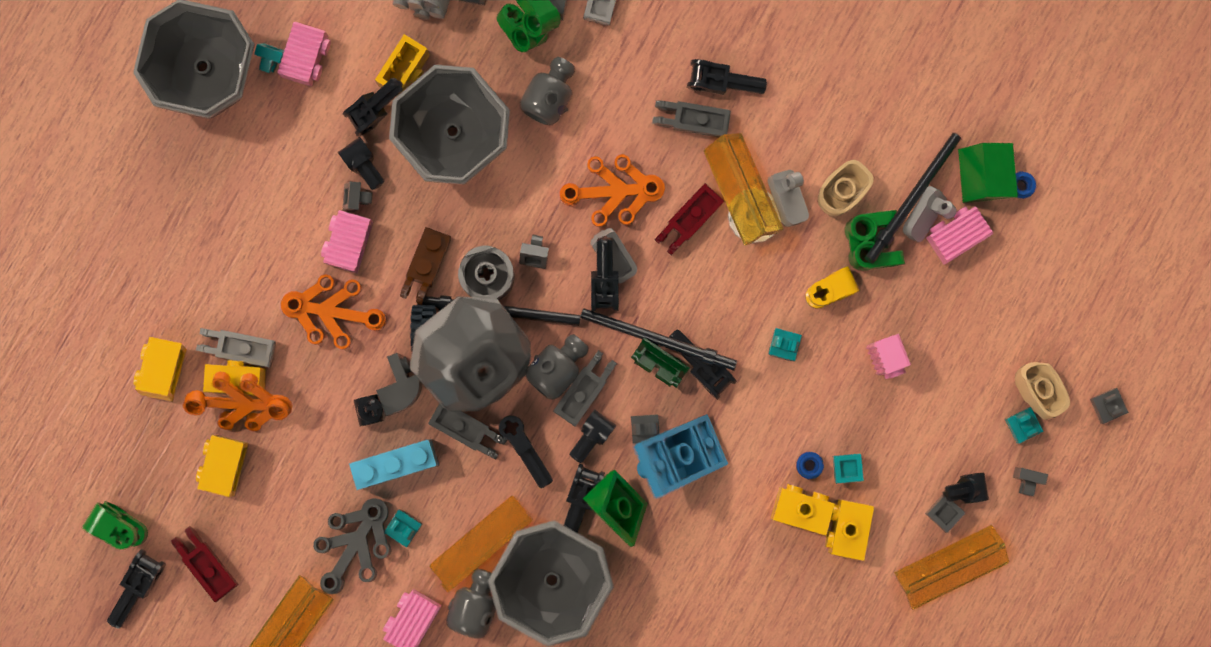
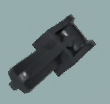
[687,59,767,95]
[343,78,403,137]
[591,236,619,311]
[669,329,737,400]
[499,416,553,488]
[563,463,605,534]
[107,549,166,629]

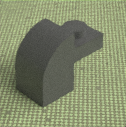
[376,353,422,416]

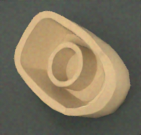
[818,160,873,216]
[1015,362,1070,420]

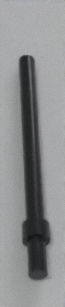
[865,133,961,264]
[417,295,580,326]
[580,308,738,371]

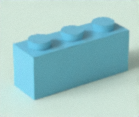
[349,439,439,490]

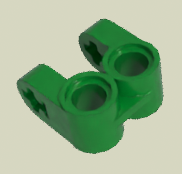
[496,0,561,52]
[845,210,905,271]
[82,501,148,549]

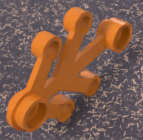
[560,154,665,227]
[281,274,387,350]
[183,371,293,431]

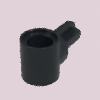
[338,137,384,190]
[353,394,384,427]
[569,409,617,463]
[942,472,989,504]

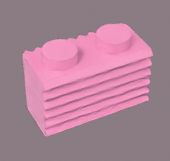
[278,22,331,87]
[926,206,993,265]
[321,210,373,273]
[866,334,911,379]
[383,589,442,647]

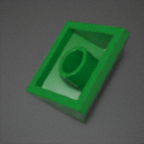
[958,143,1018,203]
[583,470,648,547]

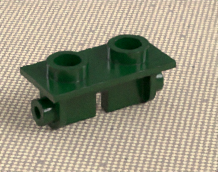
[631,338,690,388]

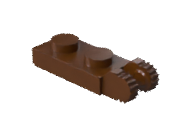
[400,227,451,305]

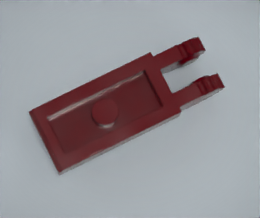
[655,183,725,255]
[171,526,239,603]

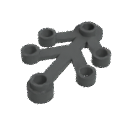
[313,498,391,594]

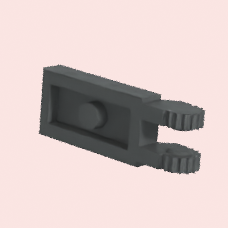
[652,100,731,138]
[553,350,617,427]
[428,403,507,460]

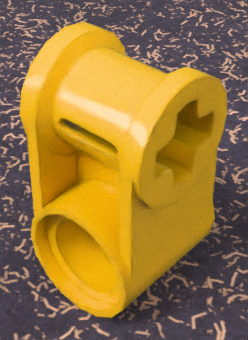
[805,266,860,309]

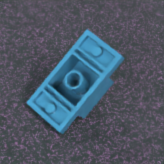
[634,414,728,499]

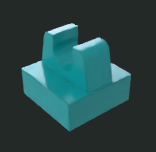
[254,43,284,73]
[768,328,802,362]
[1005,407,1044,444]
[832,453,864,484]
[385,509,422,548]

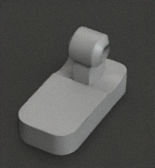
[767,170,809,227]
[903,186,957,242]
[590,228,637,283]

